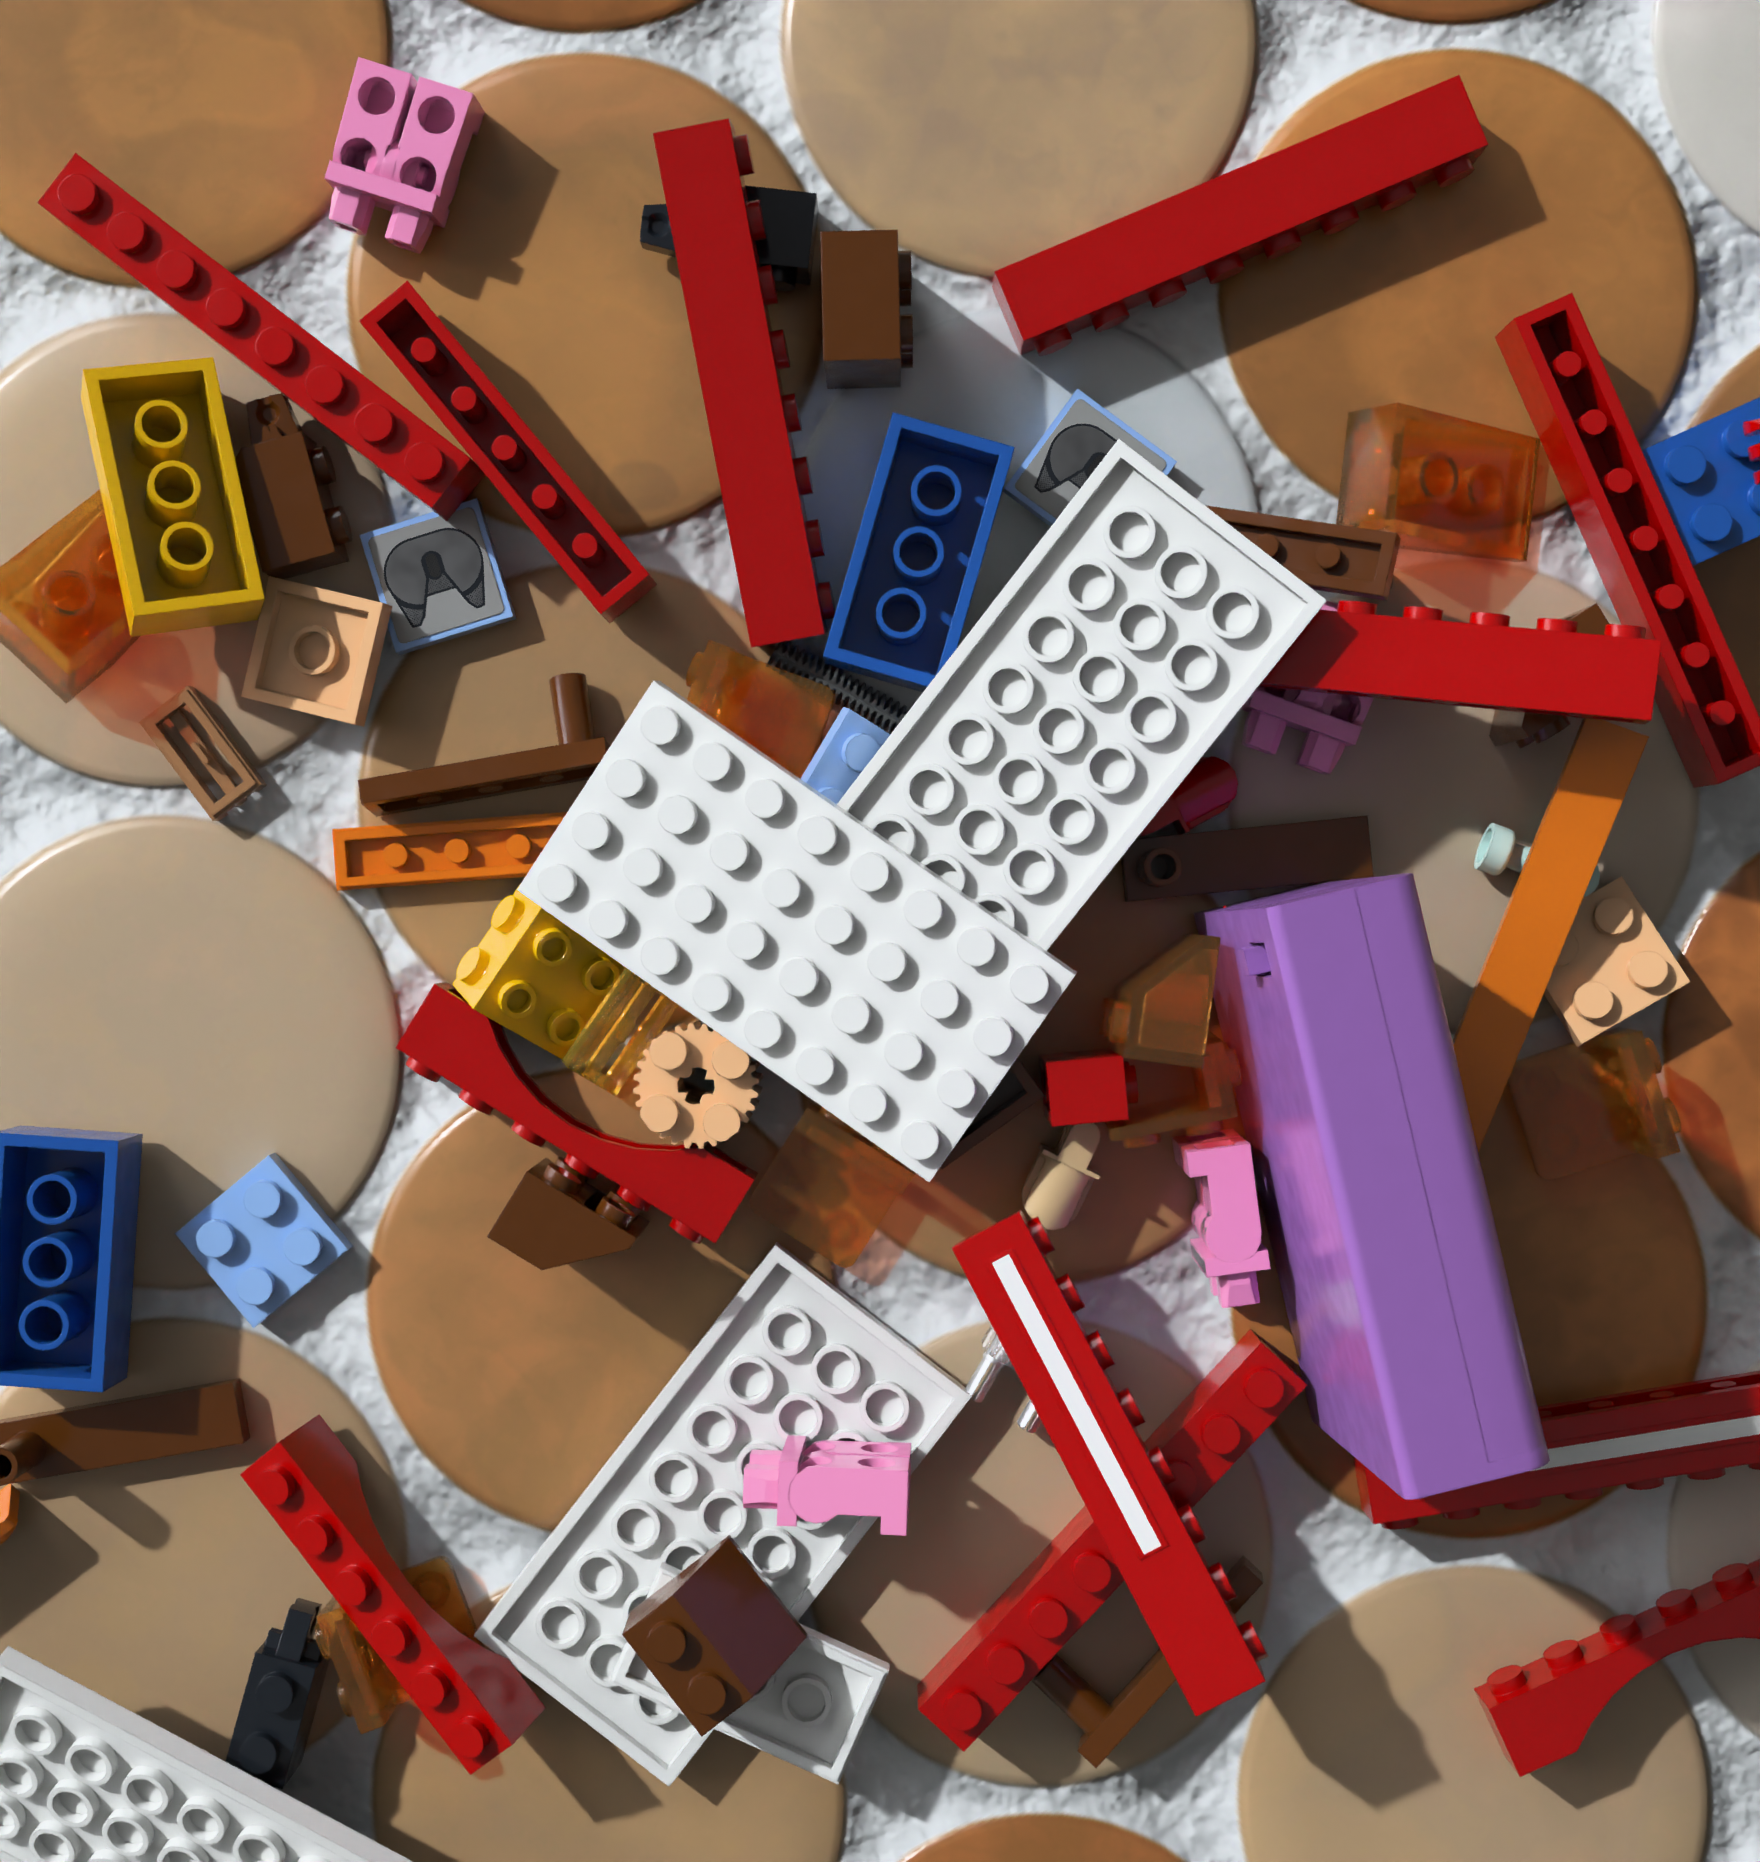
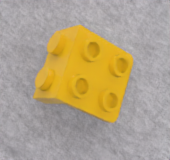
[452,883,633,1061]

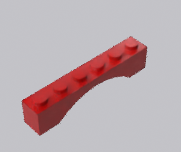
[395,982,758,1244]
[240,1414,546,1775]
[1474,1559,1760,1777]

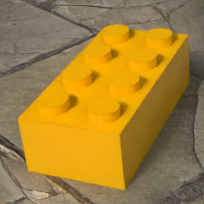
[81,357,265,637]

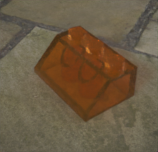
[1098,934,1221,1069]

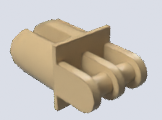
[1021,1123,1101,1230]

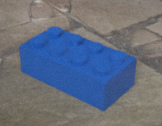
[1642,397,1760,566]
[823,412,1015,692]
[0,1126,143,1393]

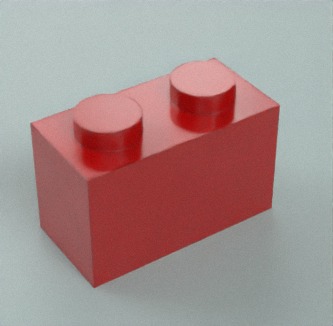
[1039,1048,1138,1127]

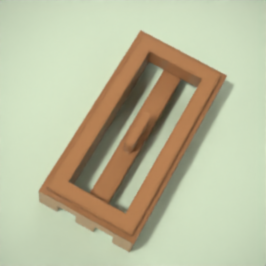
[139,685,267,822]

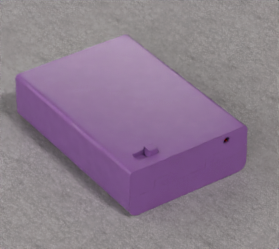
[1194,873,1550,1500]

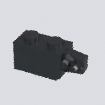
[640,185,819,291]
[225,1598,331,1789]

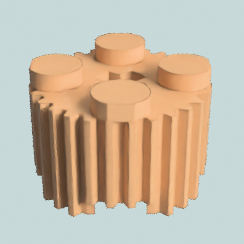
[633,1020,763,1149]

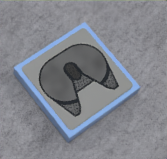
[1003,388,1177,527]
[359,498,517,655]

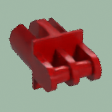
[1138,756,1238,837]

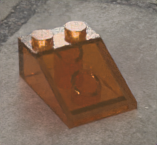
[1336,402,1540,562]
[0,489,140,704]

